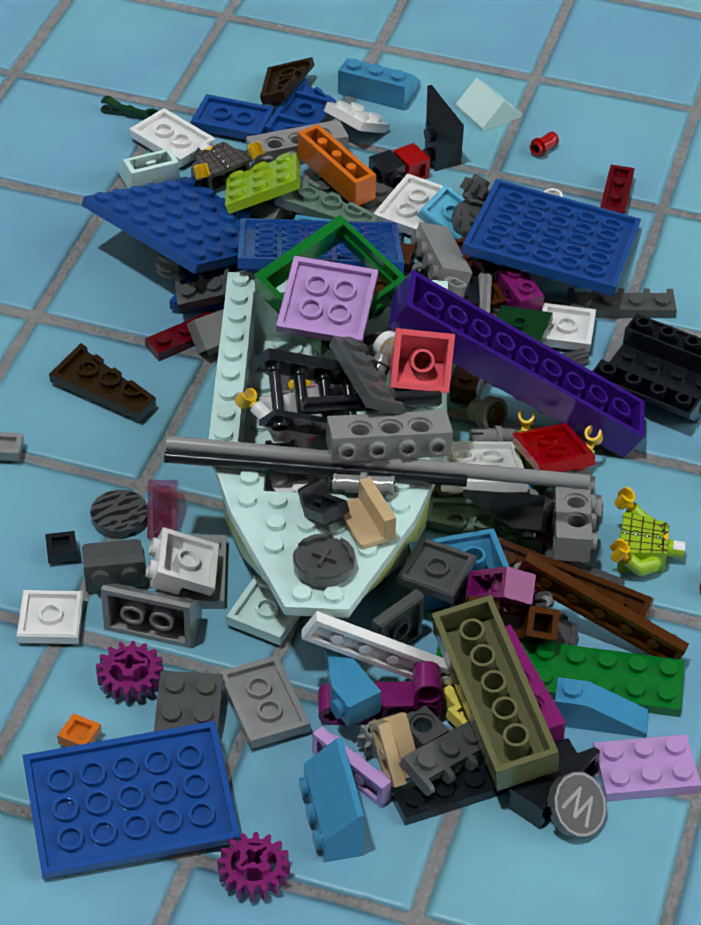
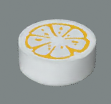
[373,331,395,358]

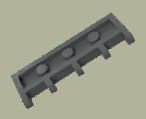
[175,268,261,312]
[568,288,677,318]
[329,336,405,415]
[399,721,482,796]

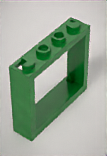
[254,215,406,355]

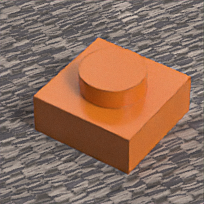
[57,713,102,747]

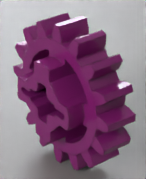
[96,641,164,702]
[217,832,290,902]

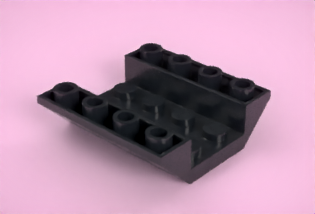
[593,313,701,422]

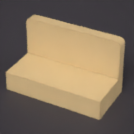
[341,477,396,549]
[369,712,416,788]

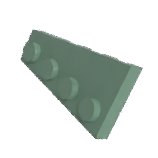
[274,175,379,222]
[426,498,542,553]

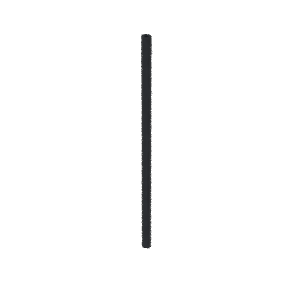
[164,451,468,487]

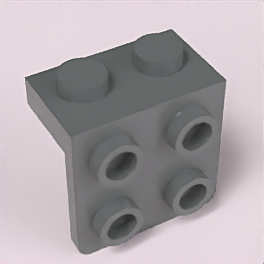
[82,539,146,592]

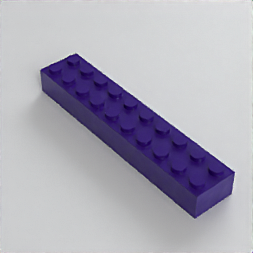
[388,270,645,458]

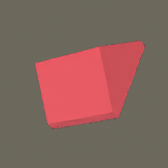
[390,328,455,393]

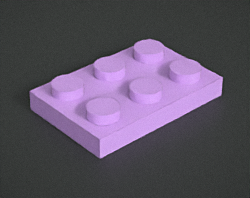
[593,734,701,802]

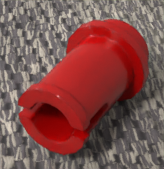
[529,131,559,156]

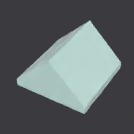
[455,77,522,132]

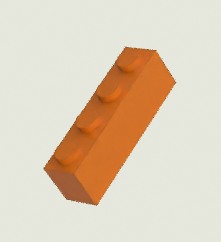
[298,124,376,206]

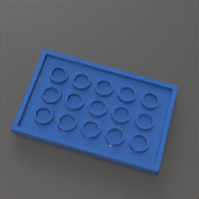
[22,721,241,879]

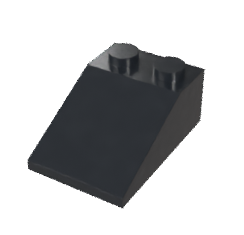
[423,85,464,171]

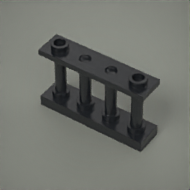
[252,348,357,436]

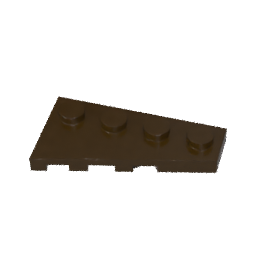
[49,343,156,422]

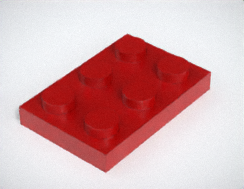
[512,423,596,472]

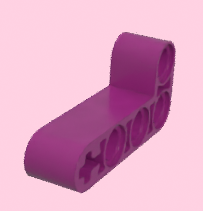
[318,661,443,725]

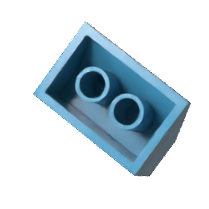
[338,58,420,111]
[408,528,509,610]
[299,738,365,862]

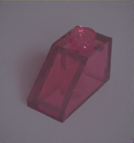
[147,479,179,538]

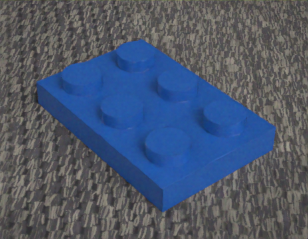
[190,94,274,140]

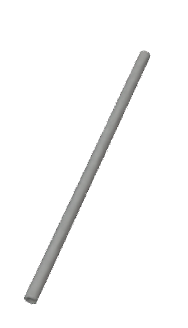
[166,435,590,490]

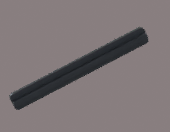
[301,390,442,415]

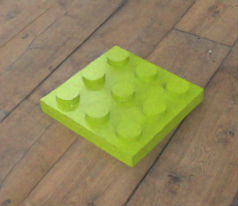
[225,153,300,214]

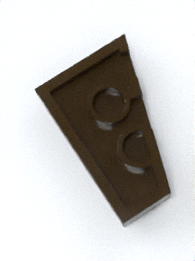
[260,57,315,105]

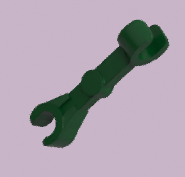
[101,96,158,120]

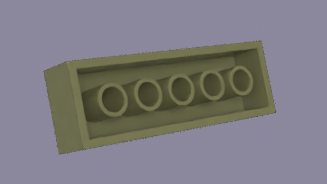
[432,595,559,791]

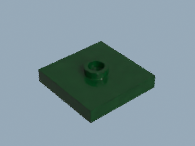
[496,305,553,343]

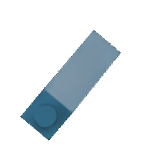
[324,647,381,728]
[554,677,648,738]

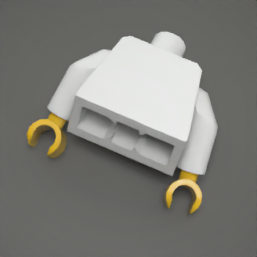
[235,379,322,448]

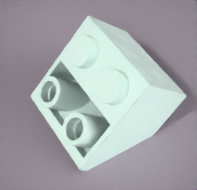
[116,148,180,188]

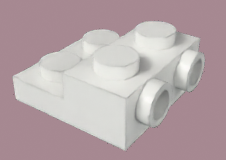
[145,527,219,596]

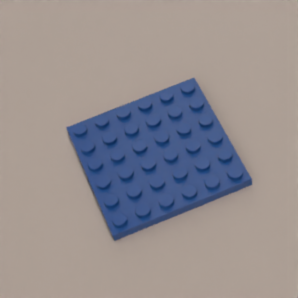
[82,177,257,274]
[461,179,641,296]
[237,218,404,273]

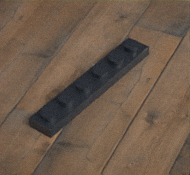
[392,738,577,826]

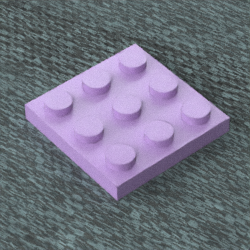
[276,256,378,343]

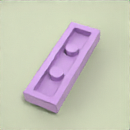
[312,726,391,808]

